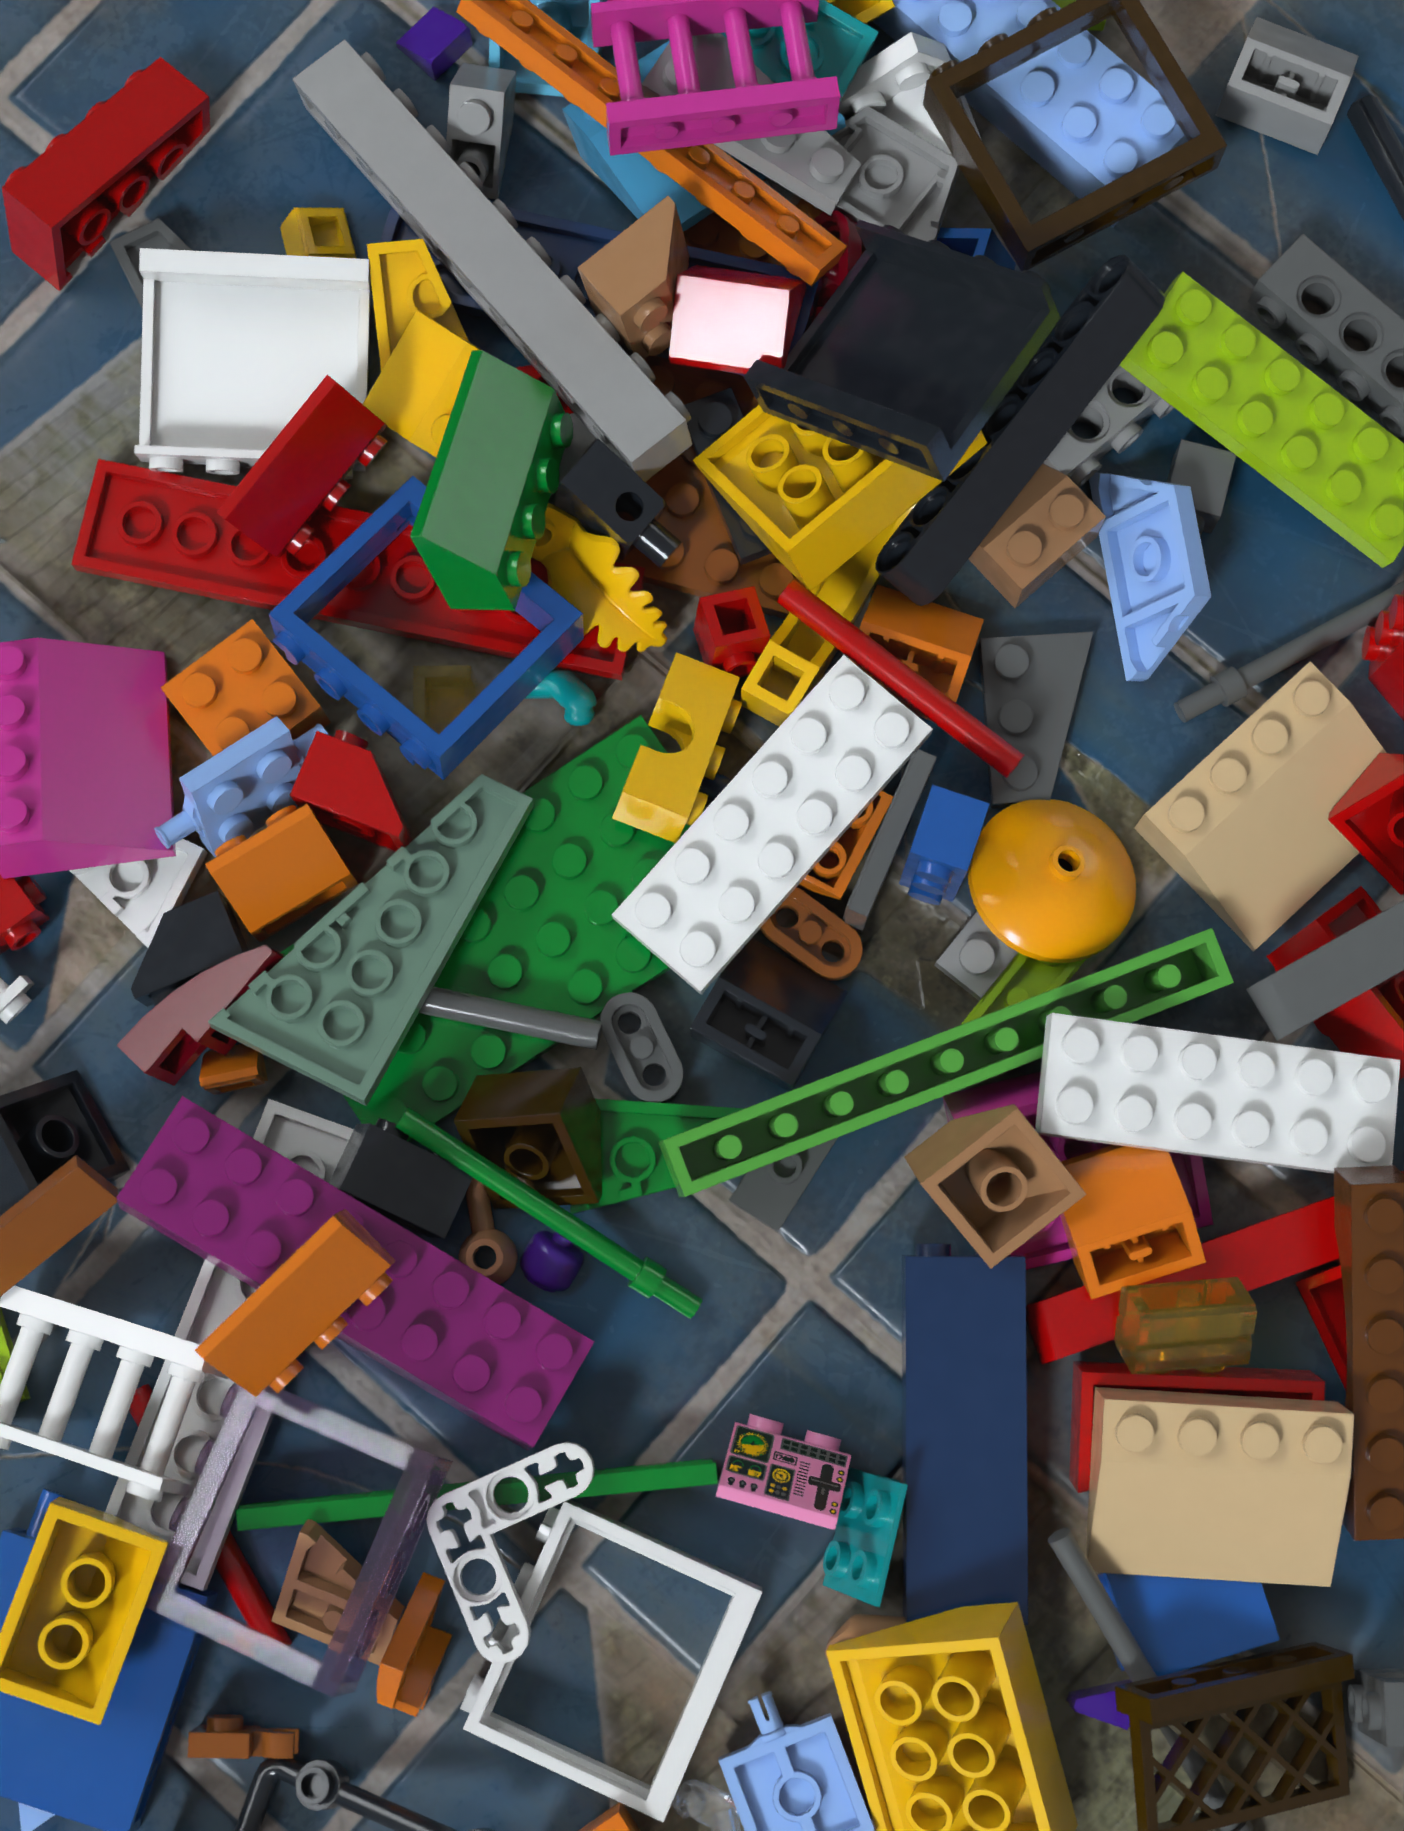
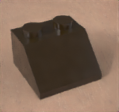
[454,1067,602,1209]

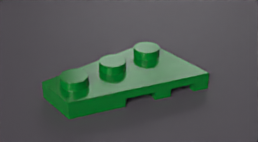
[570,1098,744,1214]

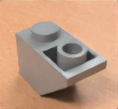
[446,63,517,199]

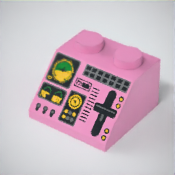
[716,1414,851,1530]

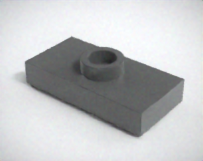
[729,1137,838,1233]

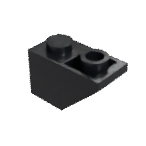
[131,890,249,1007]

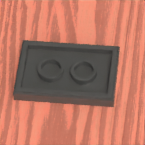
[843,749,937,935]

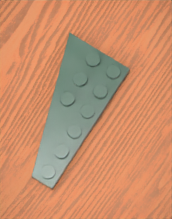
[208,774,534,1106]

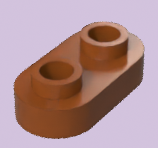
[760,888,863,981]

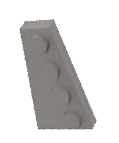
[642,33,861,216]

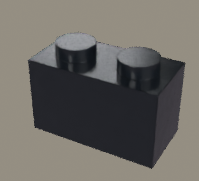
[329,1118,473,1239]

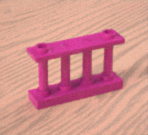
[591,0,840,156]

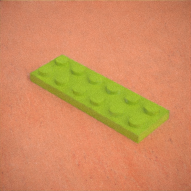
[1119,272,1404,568]

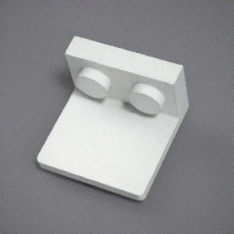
[839,32,981,157]

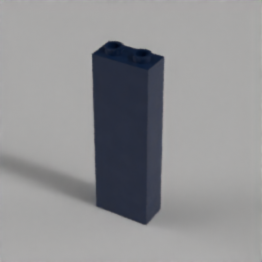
[902,1243,1028,1625]

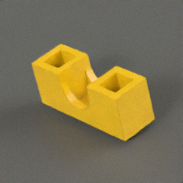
[612,652,742,843]

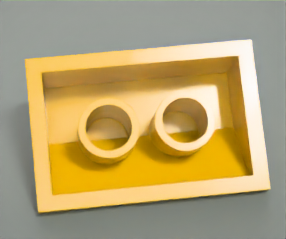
[0,1497,169,1725]

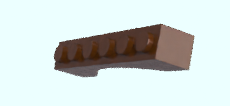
[1334,1165,1404,1541]

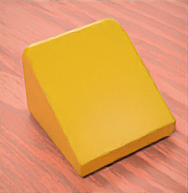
[280,207,357,258]

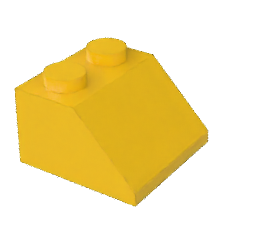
[363,310,481,457]

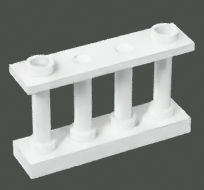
[0,1286,228,1502]

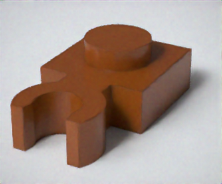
[187,1714,300,1759]

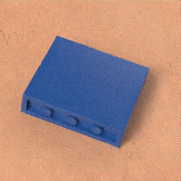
[0,1527,218,1831]

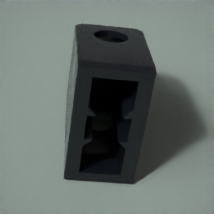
[553,439,682,568]

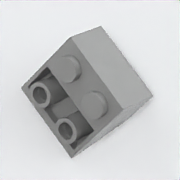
[1215,17,1358,155]

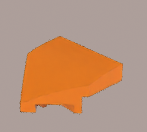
[376,1572,453,1717]

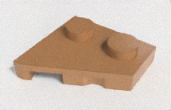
[271,1519,404,1666]

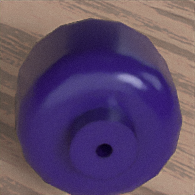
[520,1231,584,1292]

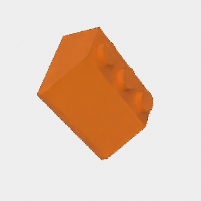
[195,1209,396,1397]

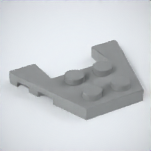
[764,106,959,242]

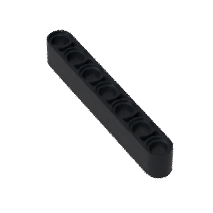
[875,255,1165,606]

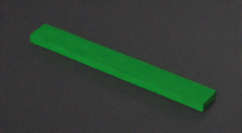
[236,1458,718,1531]

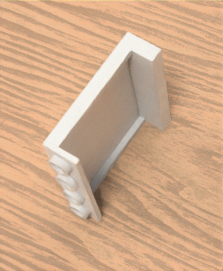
[134,248,371,480]

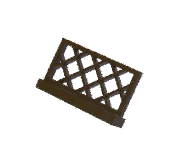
[1115,1642,1354,1831]

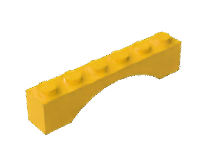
[741,503,917,727]

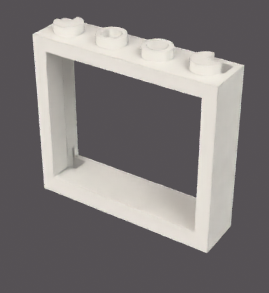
[460,1499,762,1822]

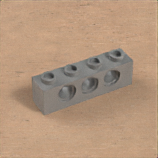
[1043,366,1174,487]

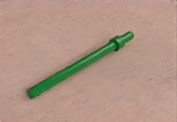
[395,1107,702,1319]

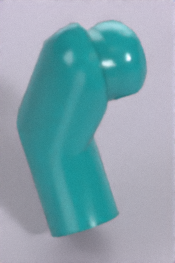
[525,670,597,726]

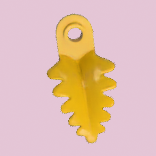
[532,503,667,652]

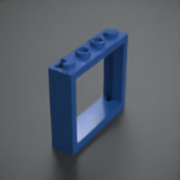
[269,476,584,780]

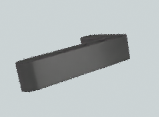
[1246,900,1404,1041]

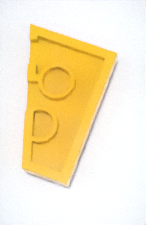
[367,239,469,371]

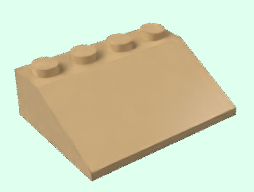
[1134,661,1386,952]
[1086,1387,1354,1587]

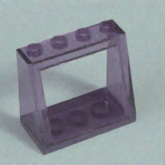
[145,1383,453,1697]

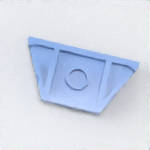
[1089,472,1211,682]

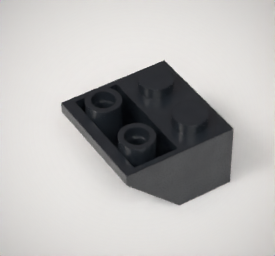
[690,938,848,1092]

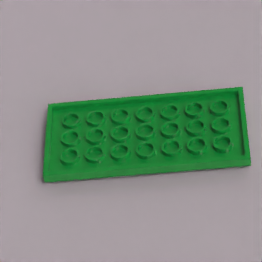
[280,715,706,1143]

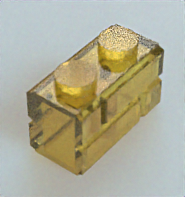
[1114,1277,1257,1374]

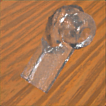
[672,1779,741,1831]

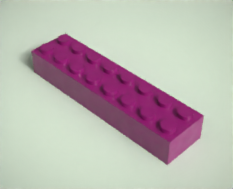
[116,1096,594,1451]

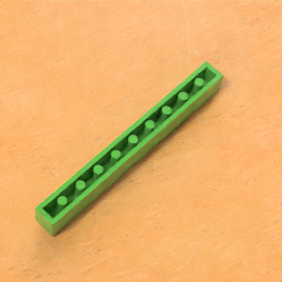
[658,928,1234,1197]

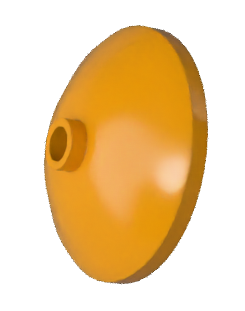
[968,799,1136,963]

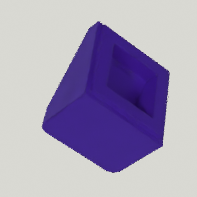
[396,6,473,81]
[1066,1679,1132,1730]

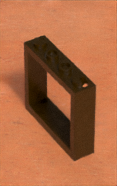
[923,0,1227,272]

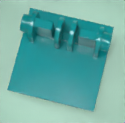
[823,1468,908,1607]

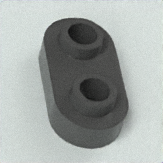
[600,992,684,1103]

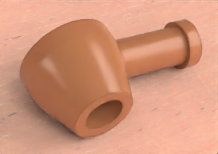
[459,1178,518,1285]

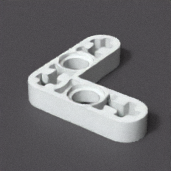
[427,1442,595,1664]

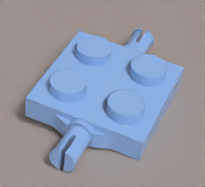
[154,716,329,857]
[718,1691,875,1831]

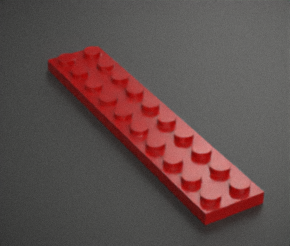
[71,459,645,681]

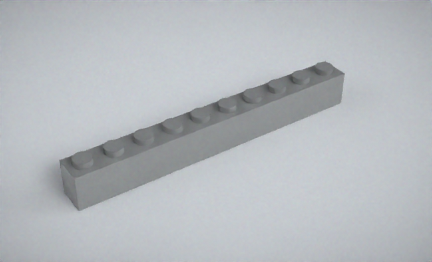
[293,39,692,482]

